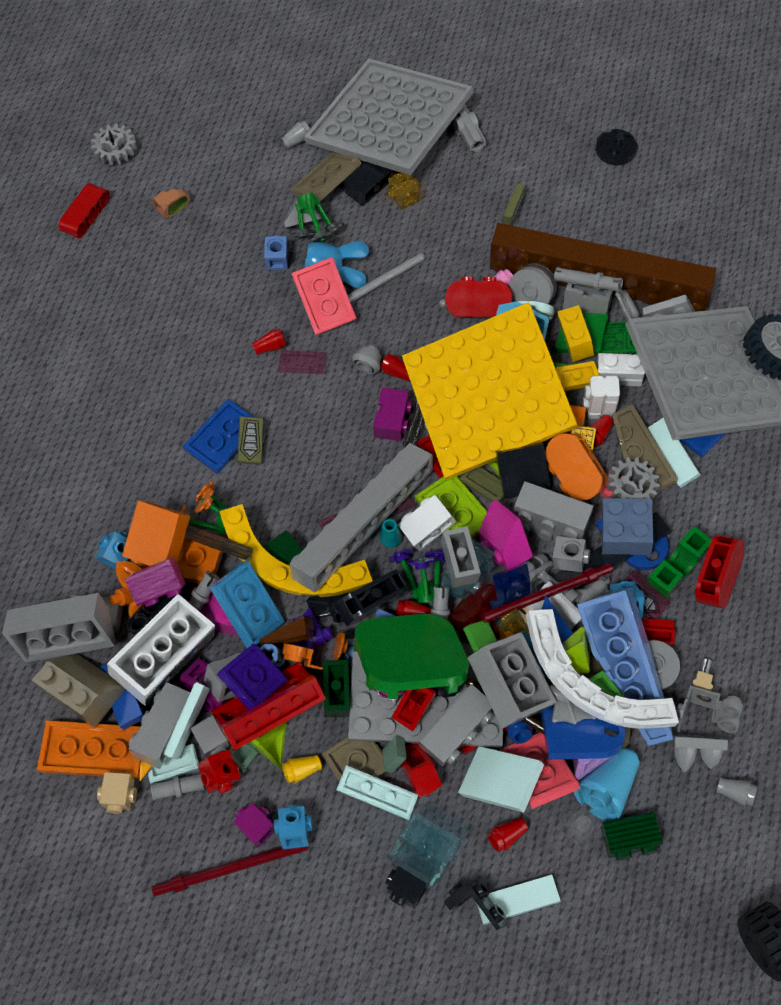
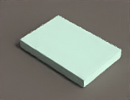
[458,747,544,813]

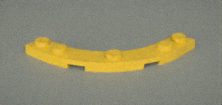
[219,504,373,597]

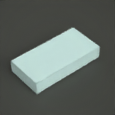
[147,744,199,784]

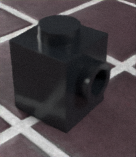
[385,865,428,909]

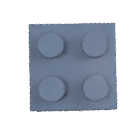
[602,498,653,555]

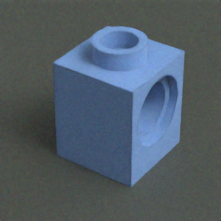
[264,235,289,270]

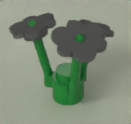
[290,192,343,243]

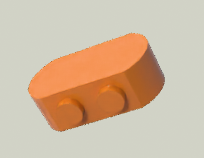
[545,433,608,501]

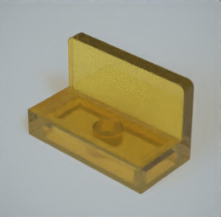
[496,608,530,637]

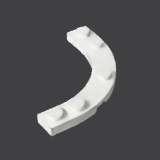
[526,609,679,729]

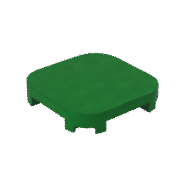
[354,614,469,699]

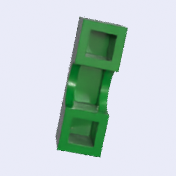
[645,526,712,603]

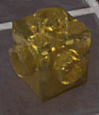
[387,173,419,209]

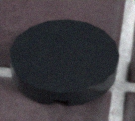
[595,129,638,166]

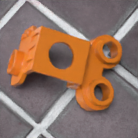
[282,632,348,670]

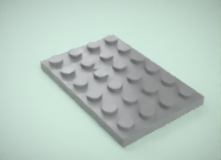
[348,643,503,748]

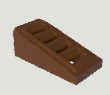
[260,616,315,647]

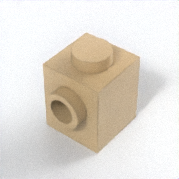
[97,772,137,814]

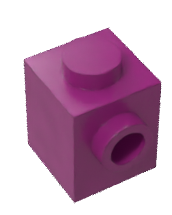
[233,803,275,849]

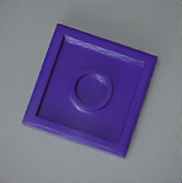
[217,643,288,710]

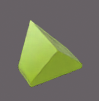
[562,626,590,674]
[249,722,288,770]

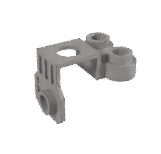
[676,685,743,733]

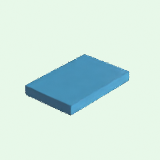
[209,560,285,648]

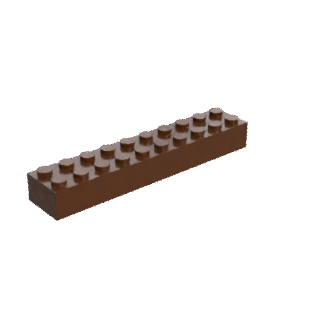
[490,223,717,312]

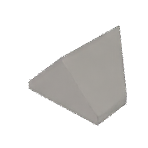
[283,197,323,228]

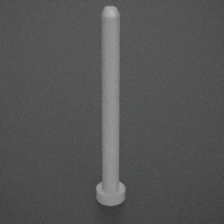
[348,253,426,303]

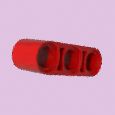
[59,183,110,239]

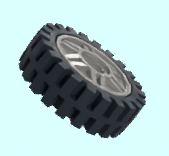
[743,314,781,380]

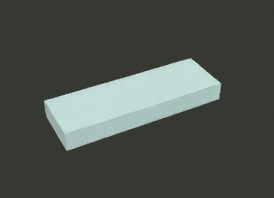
[647,418,701,488]
[163,682,210,759]
[336,765,418,820]
[477,875,561,925]

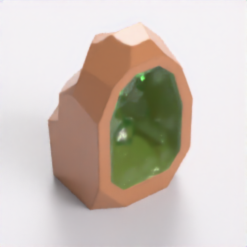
[151,189,190,218]

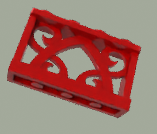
[211,662,326,751]

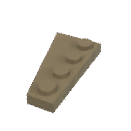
[612,404,678,494]

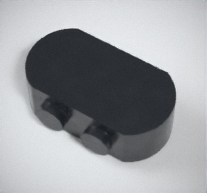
[334,569,410,626]

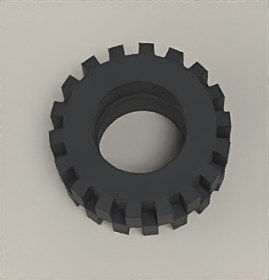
[737,901,781,982]

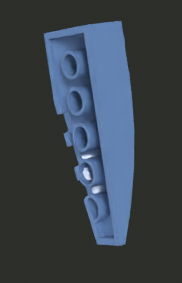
[577,587,674,746]

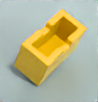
[557,305,594,362]

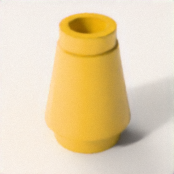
[282,755,322,784]

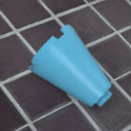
[574,748,640,821]

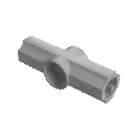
[452,105,486,152]

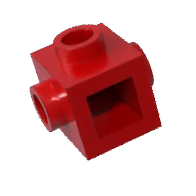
[197,750,241,794]

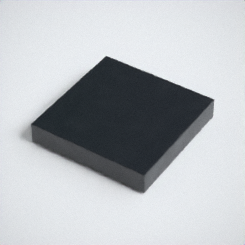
[496,442,551,499]

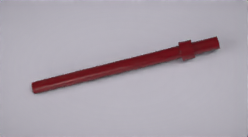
[481,563,613,623]
[151,847,308,897]

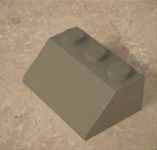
[32,654,125,728]

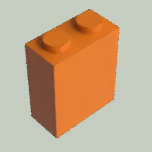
[122,500,191,567]

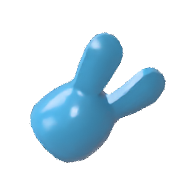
[305,241,369,288]

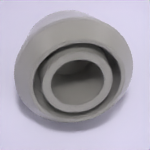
[352,345,381,375]

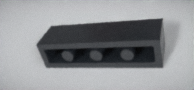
[344,161,401,206]

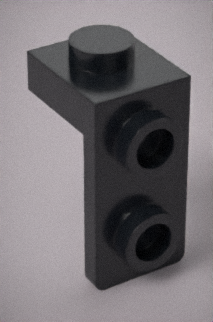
[443,880,508,930]

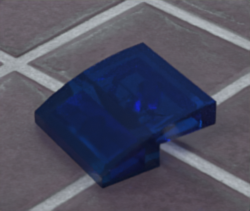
[490,564,530,625]

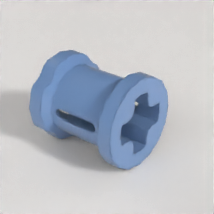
[259,644,286,669]

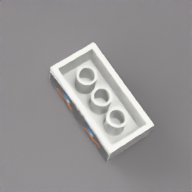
[107,594,215,706]

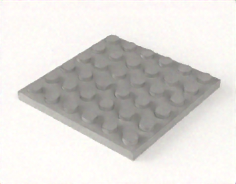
[304,58,473,175]
[625,306,781,441]

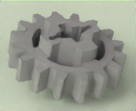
[91,124,137,165]
[606,457,660,499]

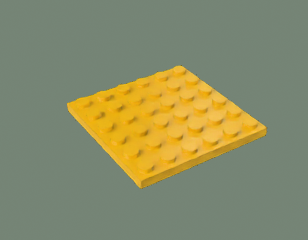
[402,302,578,480]

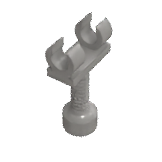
[516,554,581,606]

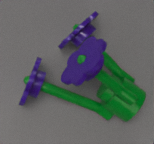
[388,549,445,604]

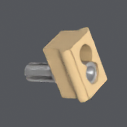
[689,658,713,697]

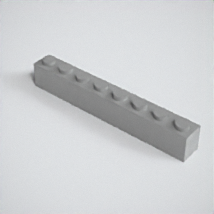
[290,443,433,592]

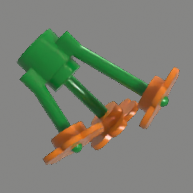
[181,481,228,535]

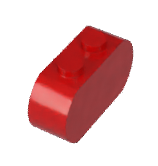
[445,277,512,318]
[695,534,744,609]

